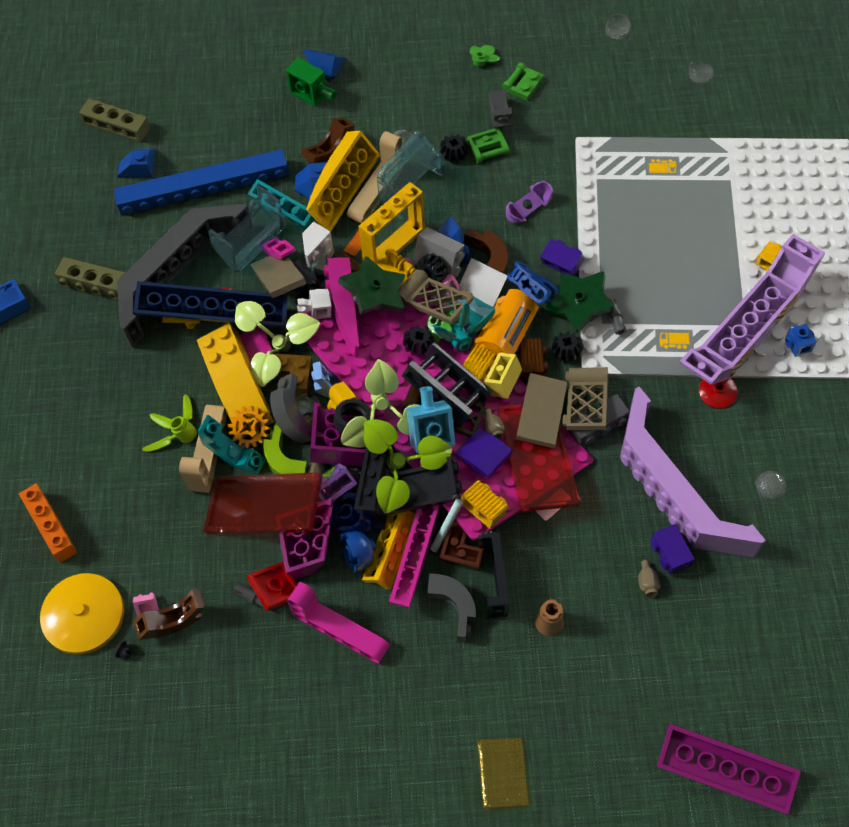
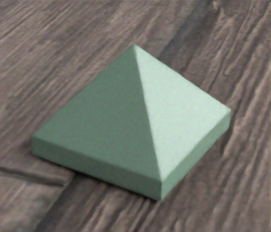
[311,254,327,277]

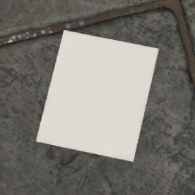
[459,258,507,307]

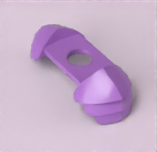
[506,181,554,223]

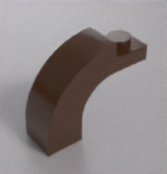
[301,117,355,163]
[464,229,508,275]
[134,589,205,640]

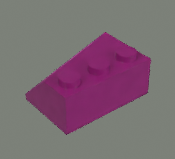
[309,402,366,467]
[276,499,333,580]

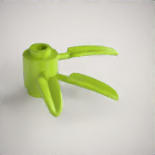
[142,394,197,452]

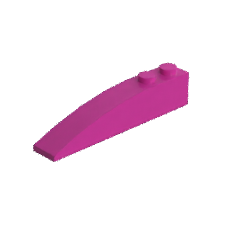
[324,257,359,358]
[389,504,442,608]

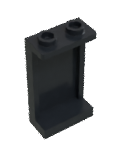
[383,456,463,515]
[478,531,509,619]

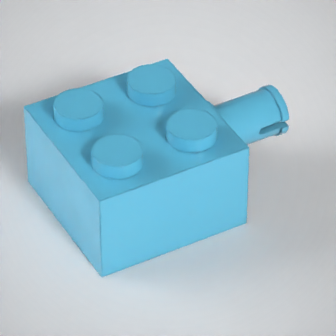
[406,386,456,453]

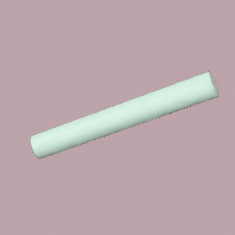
[430,499,463,552]

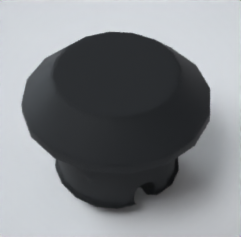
[114,641,133,659]

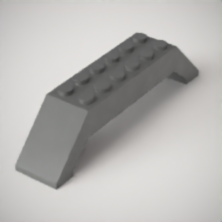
[117,204,252,348]

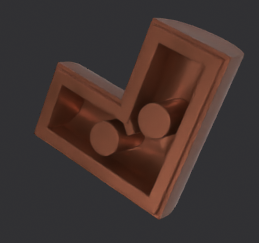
[439,522,484,570]

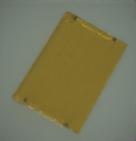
[477,738,529,809]

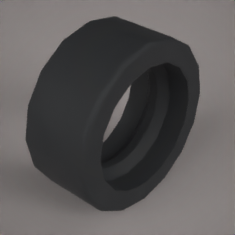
[334,399,371,434]

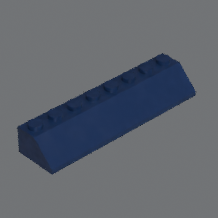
[133,281,287,328]

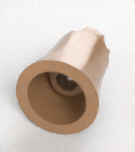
[535,599,564,636]

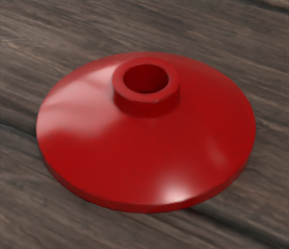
[699,378,737,409]

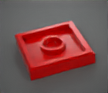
[247,562,297,611]

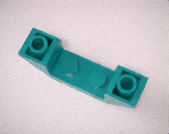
[197,415,266,475]

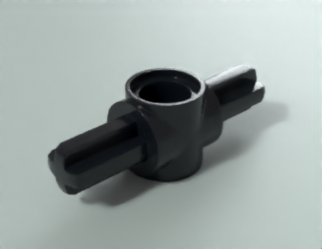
[294,259,320,296]

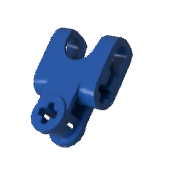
[507,261,560,303]

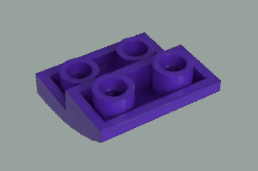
[455,429,513,478]

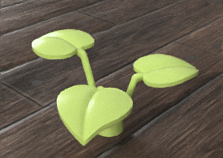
[235,301,321,387]
[341,359,420,448]

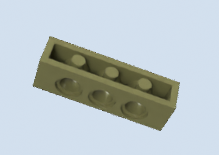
[79,99,150,143]
[54,257,125,300]

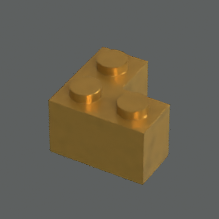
[274,354,313,400]

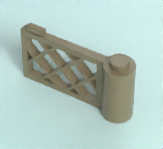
[398,269,474,324]
[563,367,609,430]

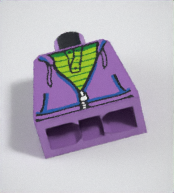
[314,463,357,501]

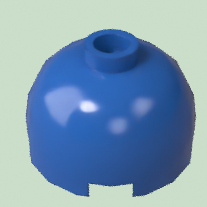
[339,531,376,573]

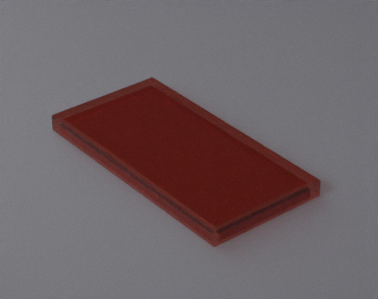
[497,404,580,512]
[203,473,323,534]

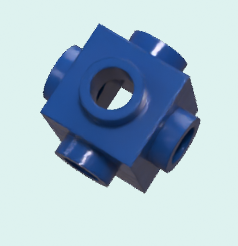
[785,324,817,357]

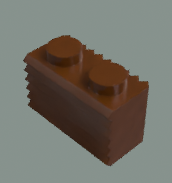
[519,338,548,380]

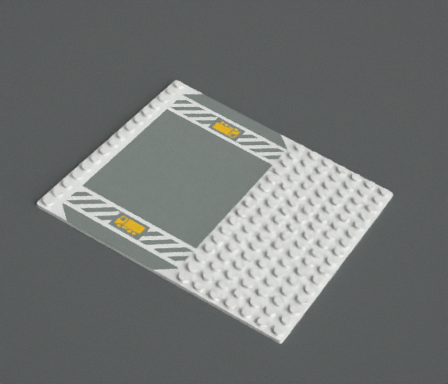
[575,137,849,379]

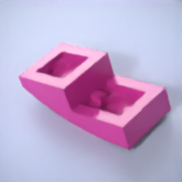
[262,237,296,259]

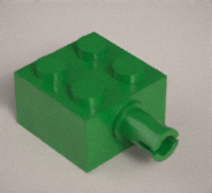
[286,57,337,107]

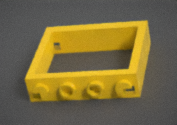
[358,182,425,264]

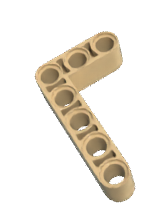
[347,131,404,223]
[179,404,227,493]

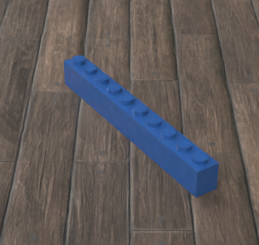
[114,149,289,215]

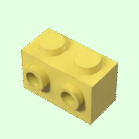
[484,353,522,399]

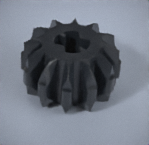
[440,133,469,162]
[416,253,448,282]
[403,325,435,358]
[552,331,584,363]

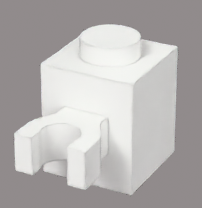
[297,289,332,319]

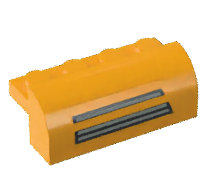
[471,289,539,359]

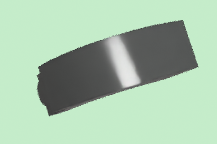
[488,90,512,128]
[270,373,312,444]
[428,573,476,643]

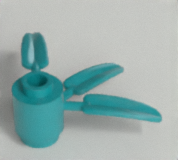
[434,301,495,351]

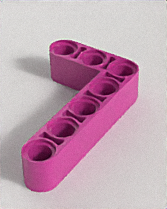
[287,582,390,664]

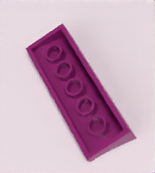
[656,723,801,815]

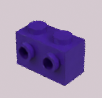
[540,239,584,276]
[650,524,695,575]

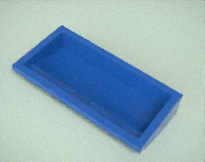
[0,279,31,324]

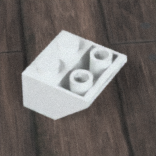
[302,222,334,271]

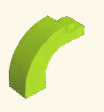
[263,423,308,487]

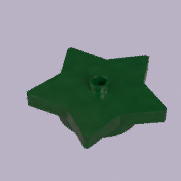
[338,256,406,315]
[545,271,615,333]

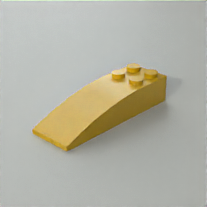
[306,131,380,232]
[197,323,274,438]

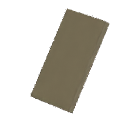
[250,256,306,298]
[516,373,567,448]

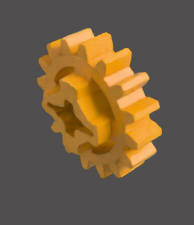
[228,406,271,448]

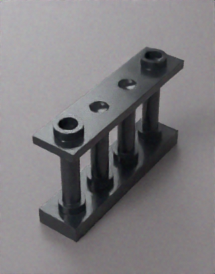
[402,342,492,426]
[354,447,393,530]

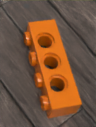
[18,483,78,563]

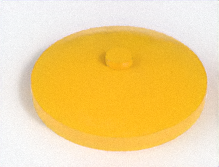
[40,573,124,655]

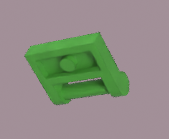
[502,63,544,101]
[467,127,510,164]

